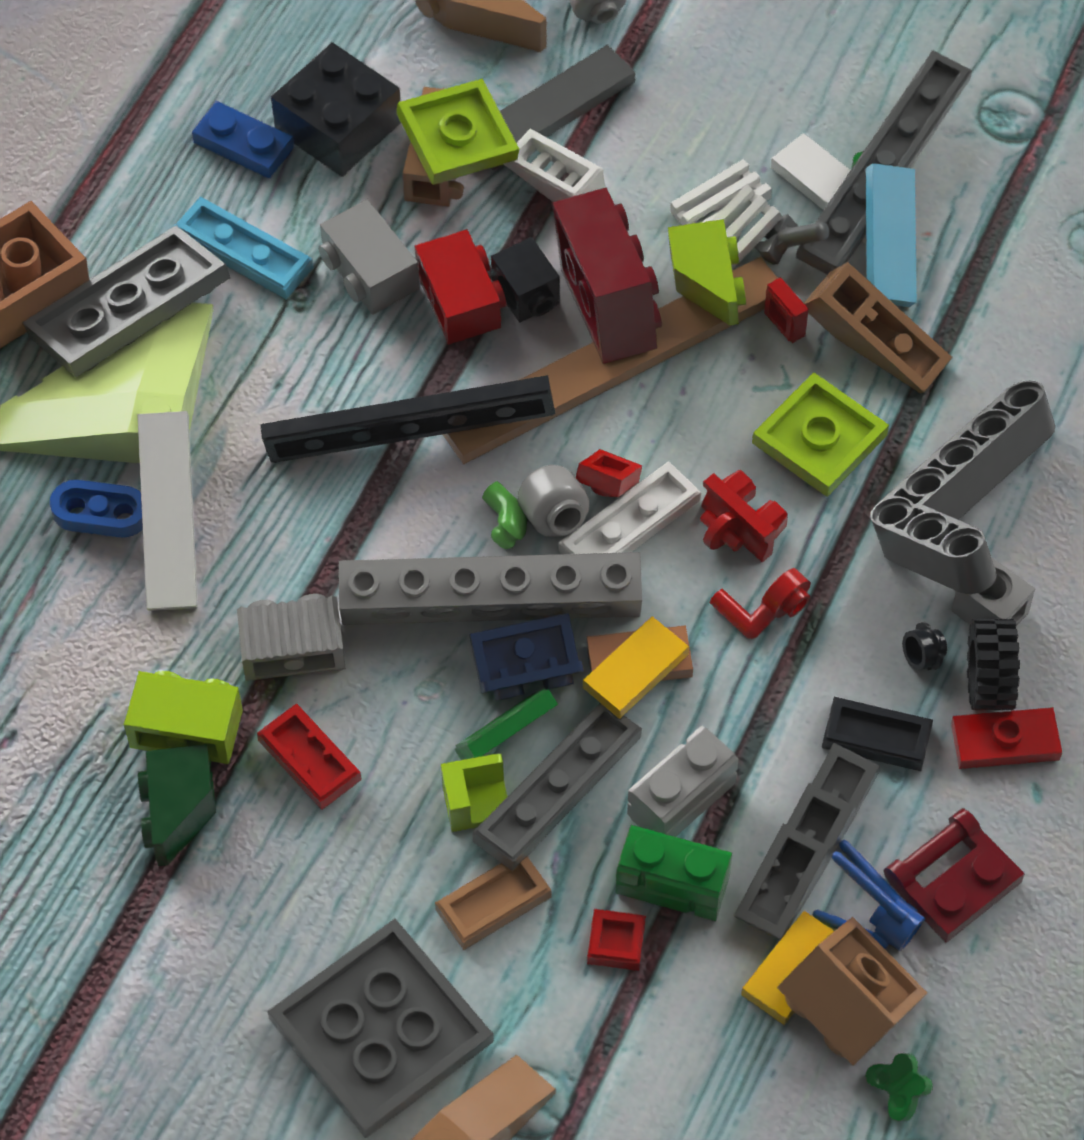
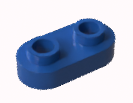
[50,480,143,538]

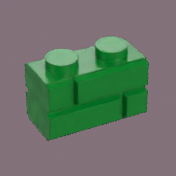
[615,825,732,921]

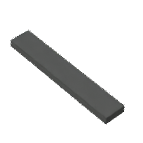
[795,50,972,274]

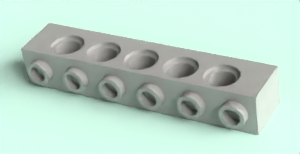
[339,552,642,625]

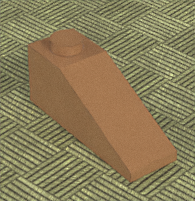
[415,0,547,52]
[804,262,952,393]
[411,1055,556,1140]

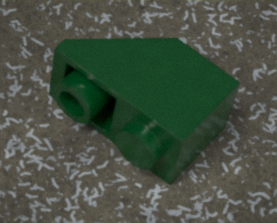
[138,744,216,866]

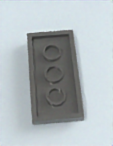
[23,225,231,378]

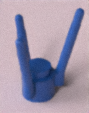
[812,840,925,952]

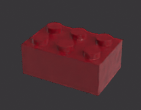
[552,187,662,364]

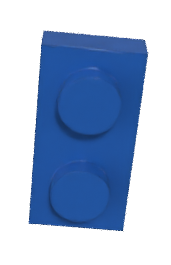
[192,101,294,179]

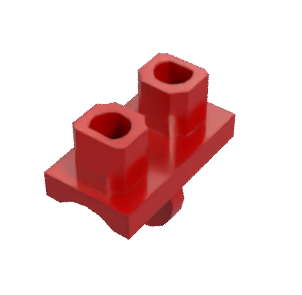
[700,470,788,562]

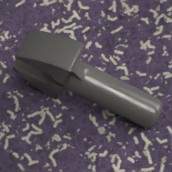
[754,214,829,264]

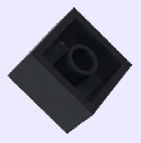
[271,42,401,177]

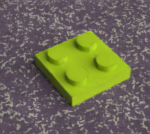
[396,78,519,185]
[752,372,889,497]

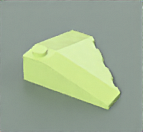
[0,302,214,464]

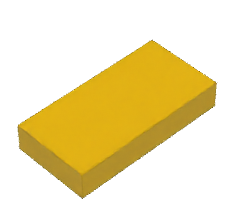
[583,616,689,719]
[741,911,834,1025]

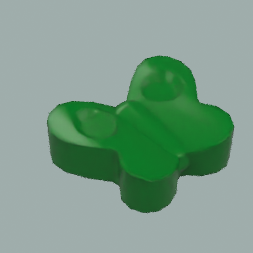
[865,1053,933,1121]

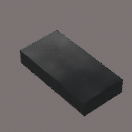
[822,697,933,772]

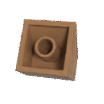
[777,917,928,1066]

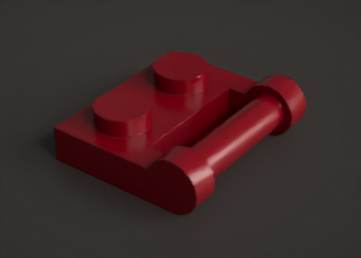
[883,808,1025,943]

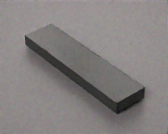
[491,44,635,171]
[472,703,642,871]

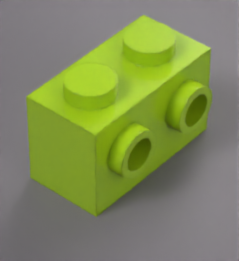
[124,671,243,764]

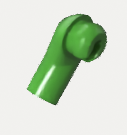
[482,481,528,549]

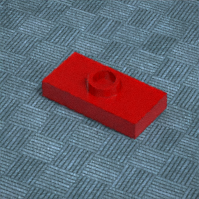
[257,703,362,810]
[951,707,1062,769]

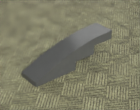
[734,743,880,940]

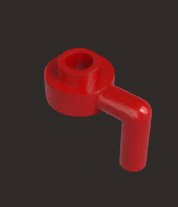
[709,568,811,639]

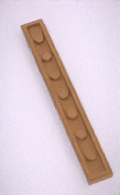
[442,256,778,465]

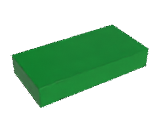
[454,689,558,760]

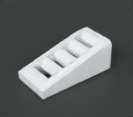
[504,129,605,202]

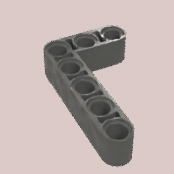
[870,380,1056,594]

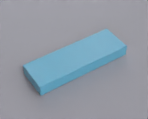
[866,163,917,307]
[173,196,314,299]

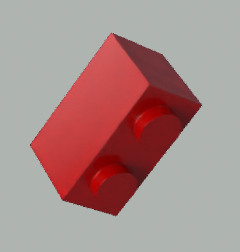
[415,229,506,345]

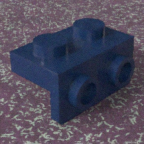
[469,613,584,701]

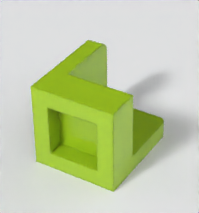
[440,754,508,832]

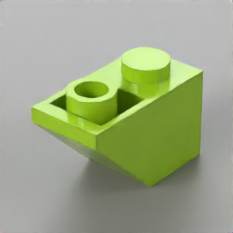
[668,219,746,325]

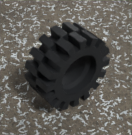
[967,619,1020,710]

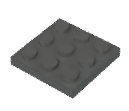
[267,918,494,1138]

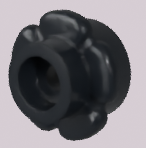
[902,622,947,670]

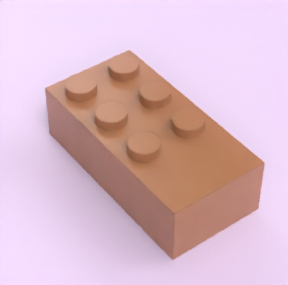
[0,201,89,348]

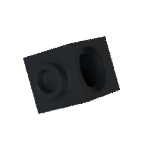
[491,237,560,323]

